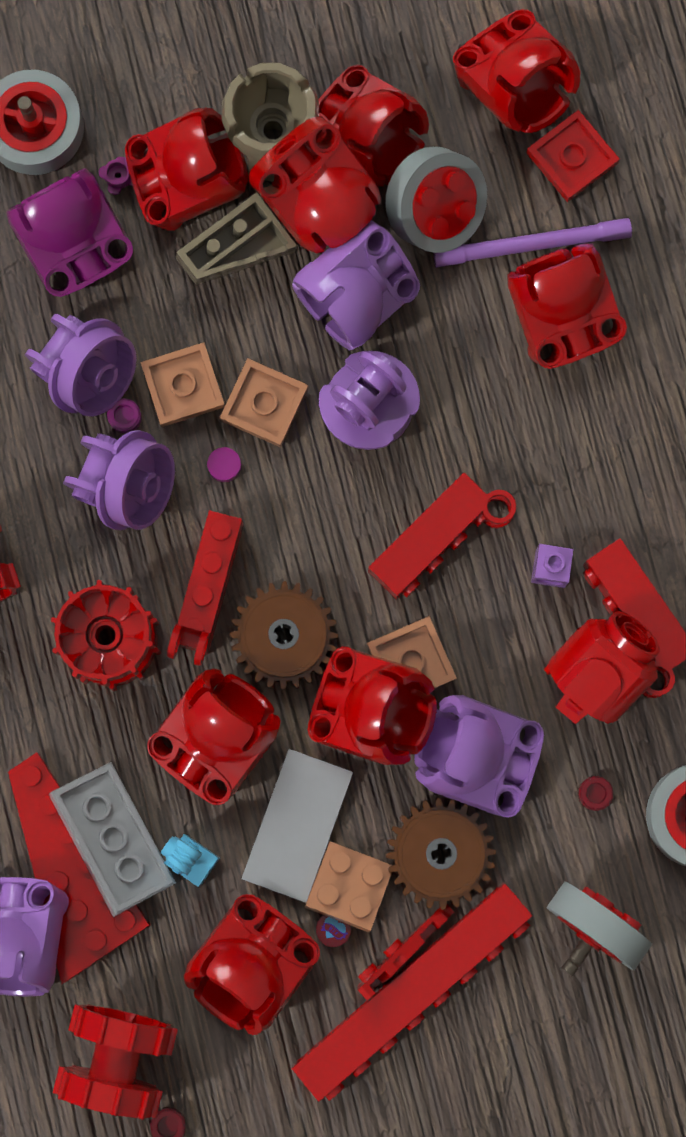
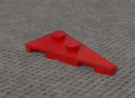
[357,904,454,1001]

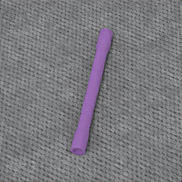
[433,218,632,267]

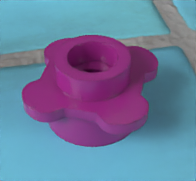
[99,157,133,195]

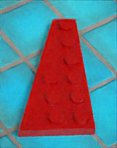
[8,752,150,984]

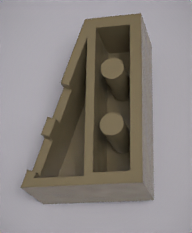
[176,192,297,285]

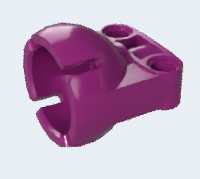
[6,168,133,297]

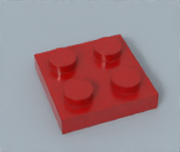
[526,110,620,202]

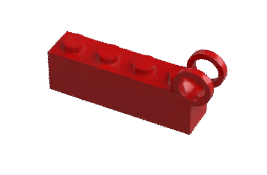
[368,473,516,600]
[167,510,244,666]
[583,538,686,698]

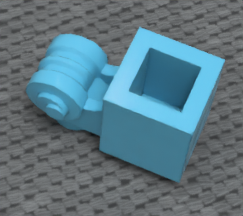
[161,834,220,887]

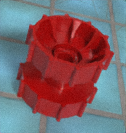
[51,580,161,692]
[53,1004,178,1120]

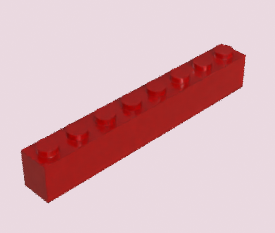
[291,883,532,1102]

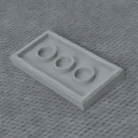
[241,749,353,903]
[49,762,176,917]

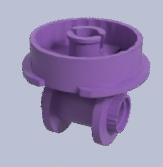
[25,314,136,416]
[319,351,420,450]
[63,430,175,530]

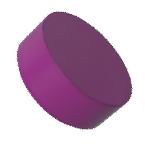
[107,398,142,434]
[207,447,241,482]

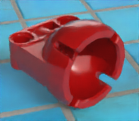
[453,9,581,133]
[316,65,429,187]
[125,107,248,231]
[249,116,381,253]
[507,244,627,369]
[307,646,437,765]
[147,668,281,805]
[184,894,320,1035]

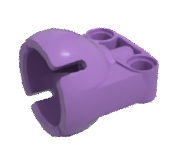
[292,220,420,350]
[414,695,544,818]
[0,877,69,997]

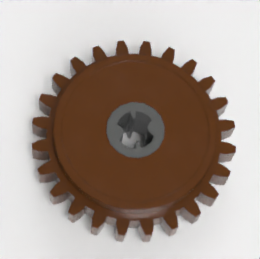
[230,581,338,690]
[386,798,496,910]

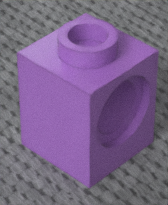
[531,544,574,588]

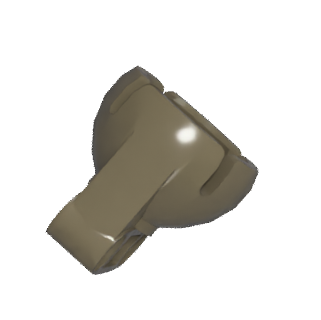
[222,63,319,182]

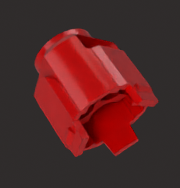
[544,611,660,724]

